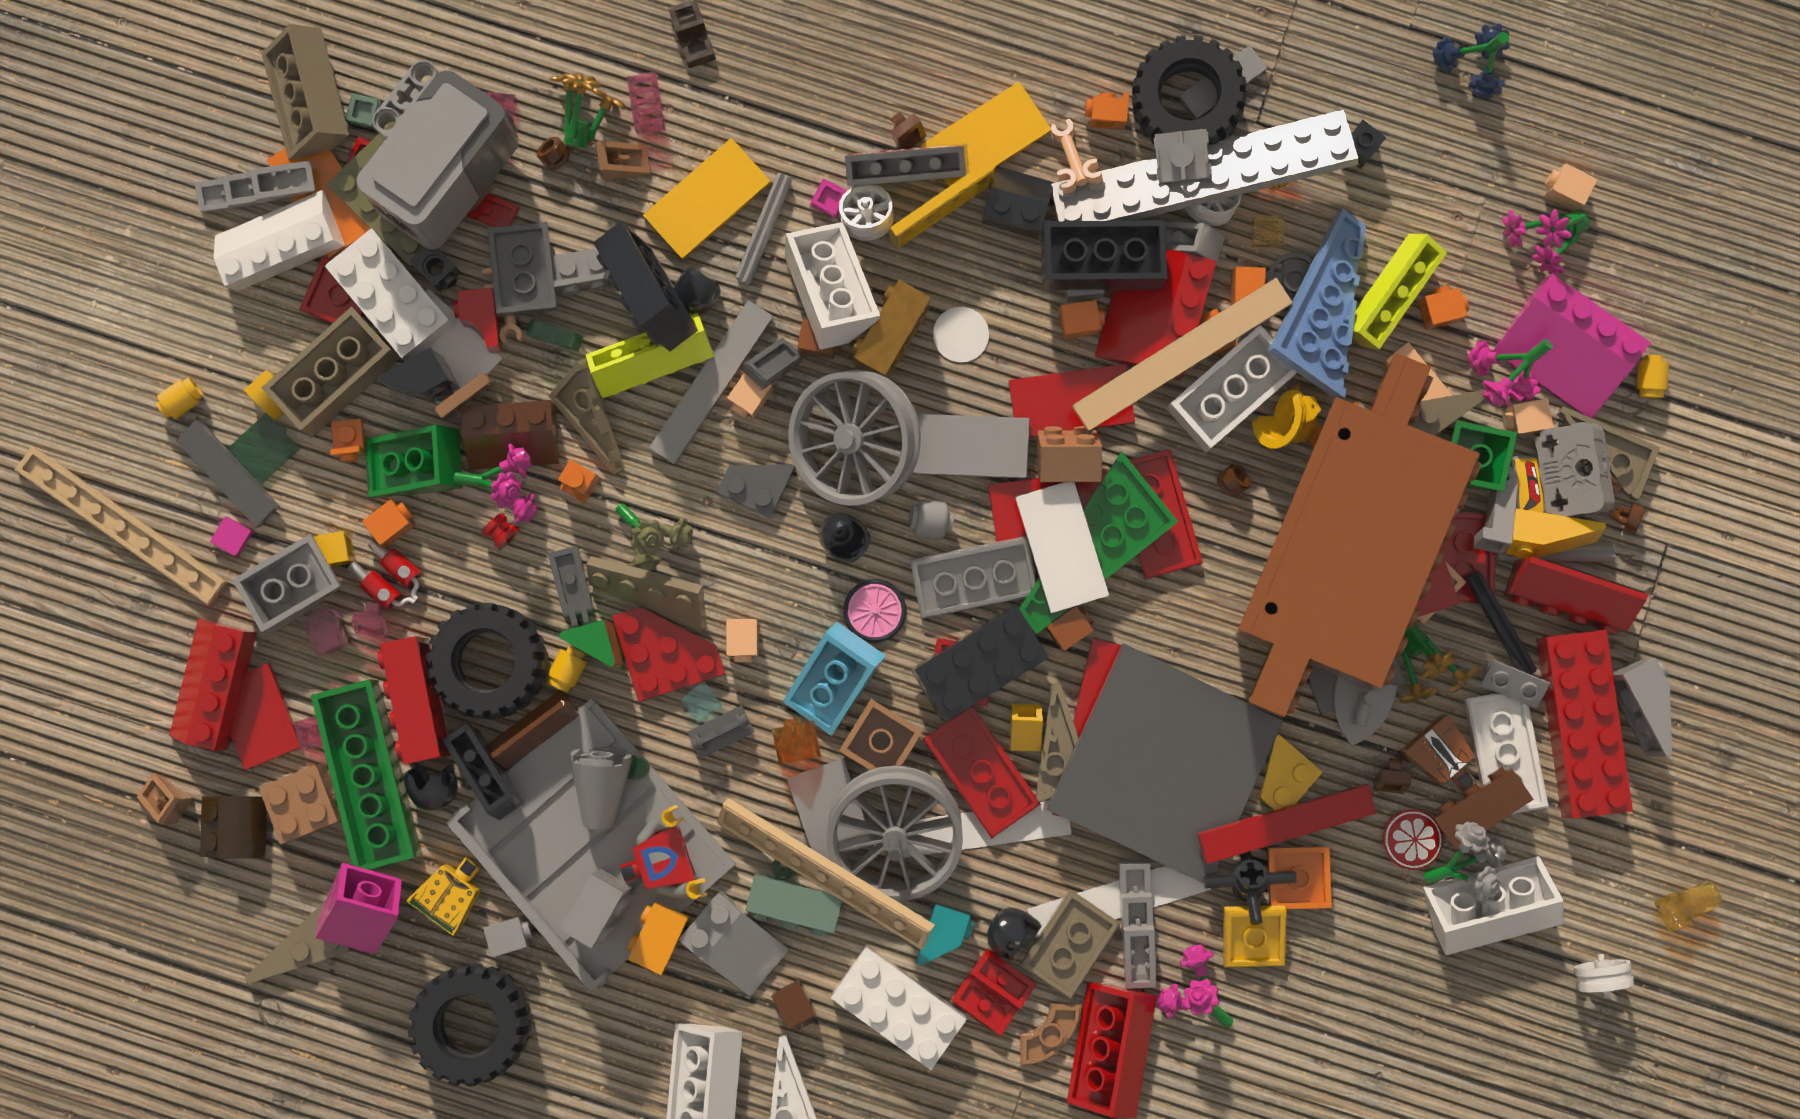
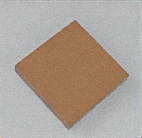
[435,373,494,419]

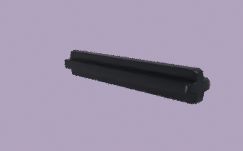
[1465,570,1537,675]

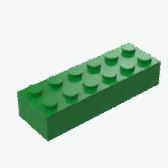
[311,679,422,870]

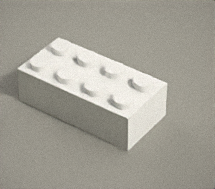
[325,228,454,361]
[1166,325,1297,453]
[831,944,967,1070]

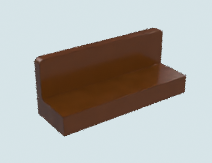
[488,690,579,770]

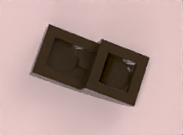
[668,0,716,68]

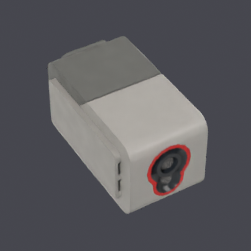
[357,60,519,250]

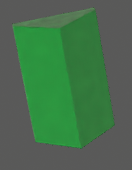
[558,620,626,670]

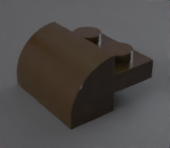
[200,796,267,859]

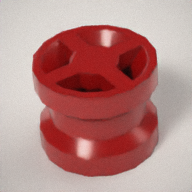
[481,513,520,551]

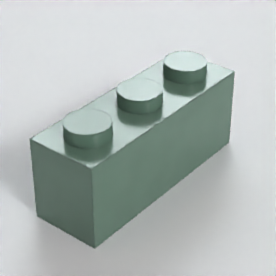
[745,873,842,937]

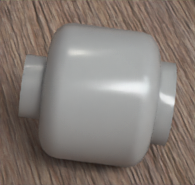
[909,499,954,540]

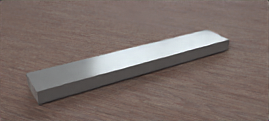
[649,300,774,465]

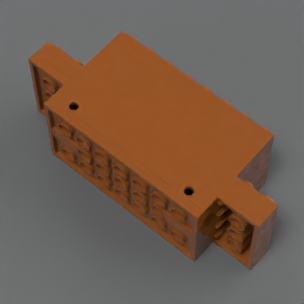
[1236,353,1481,718]

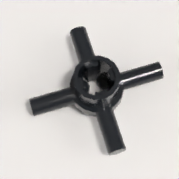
[1203,851,1296,925]

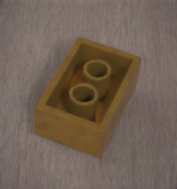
[852,279,931,379]

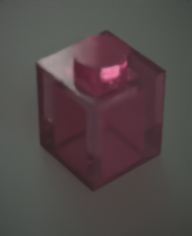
[302,607,352,656]

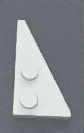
[770,1034,817,1119]

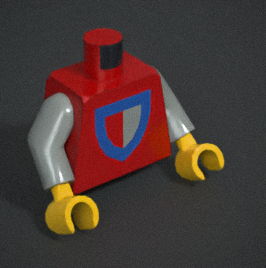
[620,805,708,899]

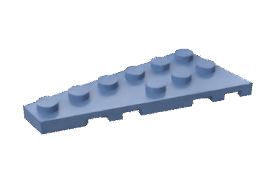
[1268,209,1366,399]

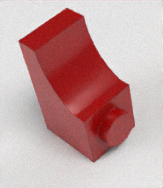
[453,288,502,353]

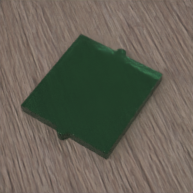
[227,413,300,484]

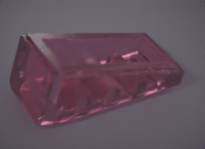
[627,72,666,135]

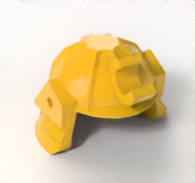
[1252,385,1321,449]

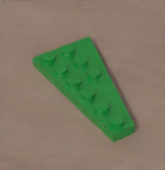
[1019,451,1178,635]

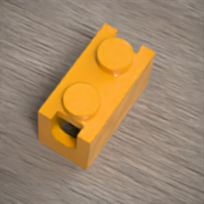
[626,901,690,975]

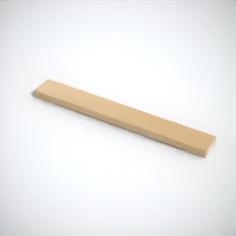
[1072,278,1293,432]
[14,446,229,607]
[717,798,935,950]

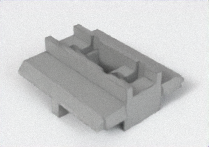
[1154,129,1211,183]

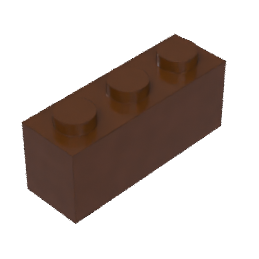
[1434,766,1534,849]

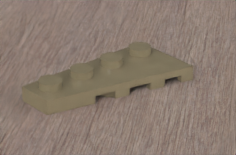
[586,556,707,633]

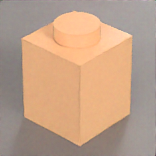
[1544,163,1598,211]
[727,373,774,419]
[1502,398,1554,437]
[726,619,759,662]

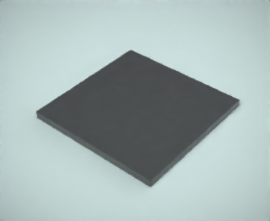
[1046,644,1283,883]

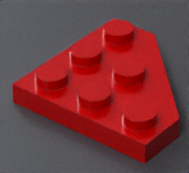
[612,607,726,702]

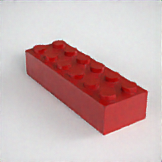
[1536,630,1633,819]

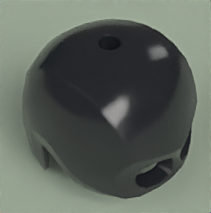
[674,266,721,316]
[818,513,870,563]
[403,765,458,811]
[987,907,1042,961]

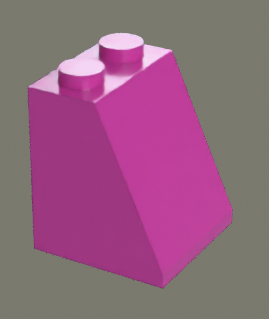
[315,863,402,954]

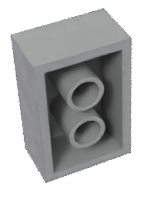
[559,869,634,949]

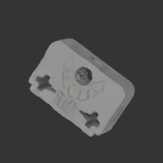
[1535,422,1615,518]

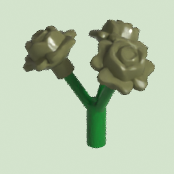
[615,503,693,572]

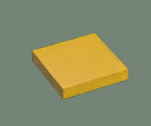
[1223,905,1287,967]

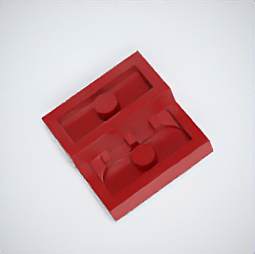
[950,948,1037,1037]

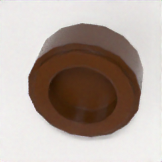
[536,137,570,170]
[1217,464,1251,497]
[1613,503,1644,535]

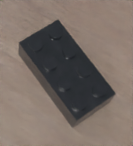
[1040,220,1167,290]
[593,221,698,352]
[910,606,1049,722]

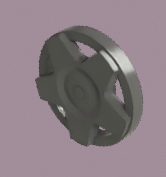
[1266,253,1313,308]

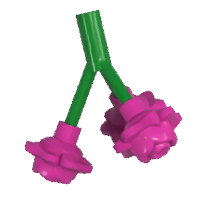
[1468,339,1553,408]
[454,444,538,524]
[1158,944,1234,1028]

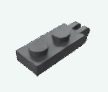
[548,546,595,628]

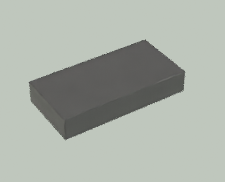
[742,337,804,390]

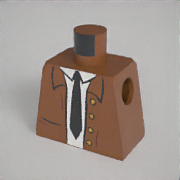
[1399,714,1474,790]

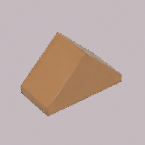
[596,140,651,182]
[137,772,193,825]

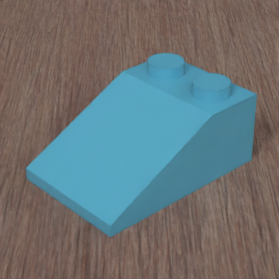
[783,622,886,736]

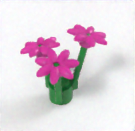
[1502,209,1589,276]

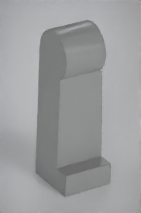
[1473,467,1518,554]

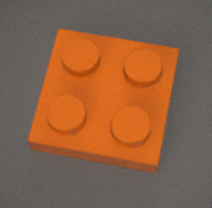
[1267,846,1332,909]

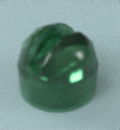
[627,755,650,780]
[771,860,795,880]

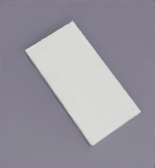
[1015,482,1109,613]
[1464,693,1549,814]

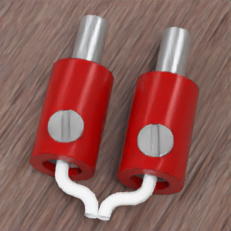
[348,539,422,611]

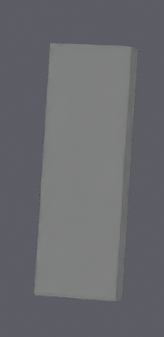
[1178,45,1267,120]

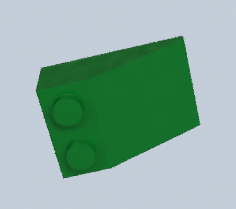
[365,424,463,498]

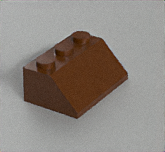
[460,400,560,470]

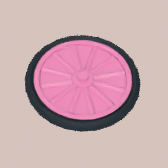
[843,579,906,642]

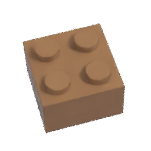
[1036,426,1102,482]
[839,699,923,770]
[259,764,342,844]

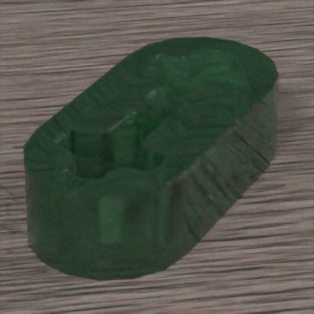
[525,320,584,352]

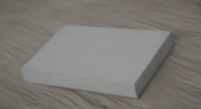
[786,758,870,860]

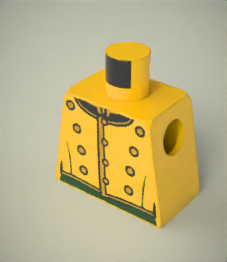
[407,857,481,936]

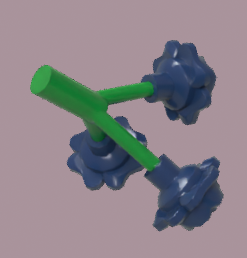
[1432,23,1510,99]

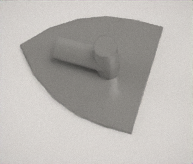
[1333,676,1398,746]

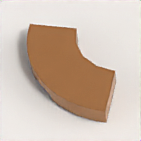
[1020,1003,1081,1066]

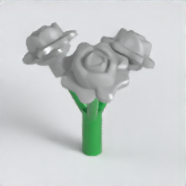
[1424,822,1507,903]

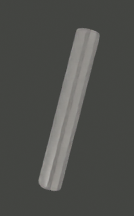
[736,173,792,285]
[1496,545,1616,562]

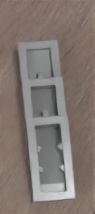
[194,161,316,213]
[1118,860,1156,989]

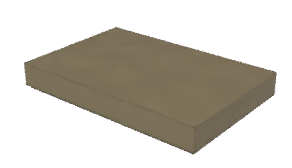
[1020,889,1121,1000]

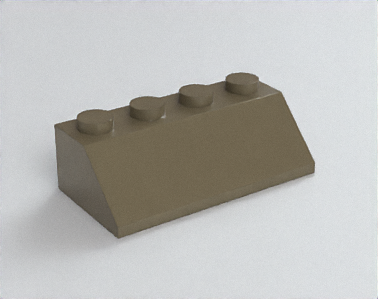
[261,24,349,160]
[262,306,400,438]

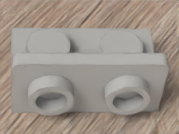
[552,248,611,296]

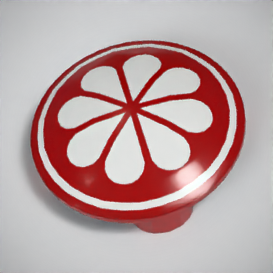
[1383,809,1443,870]

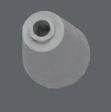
[570,747,632,834]

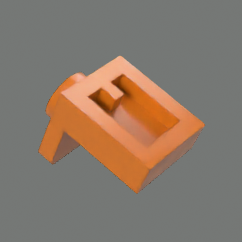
[330,419,366,463]

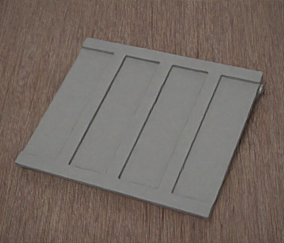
[446,698,736,992]

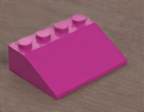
[1492,273,1651,418]

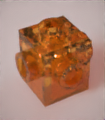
[772,717,821,765]

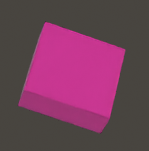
[810,178,847,220]
[210,516,254,557]

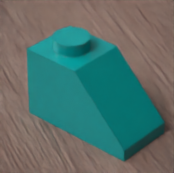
[916,903,974,965]

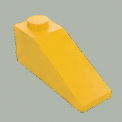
[1505,508,1606,559]

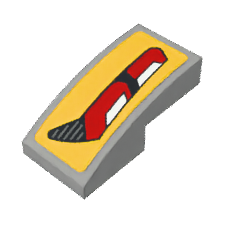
[1510,455,1546,513]

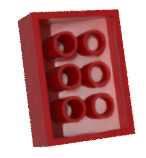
[1094,250,1216,381]

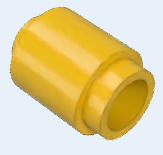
[1636,355,1669,399]
[156,377,204,420]
[547,646,587,693]

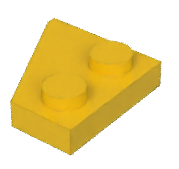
[1259,734,1323,810]

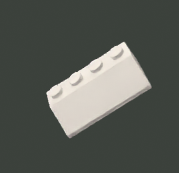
[214,190,345,291]
[784,222,880,350]
[1423,856,1564,955]
[666,1023,742,1119]

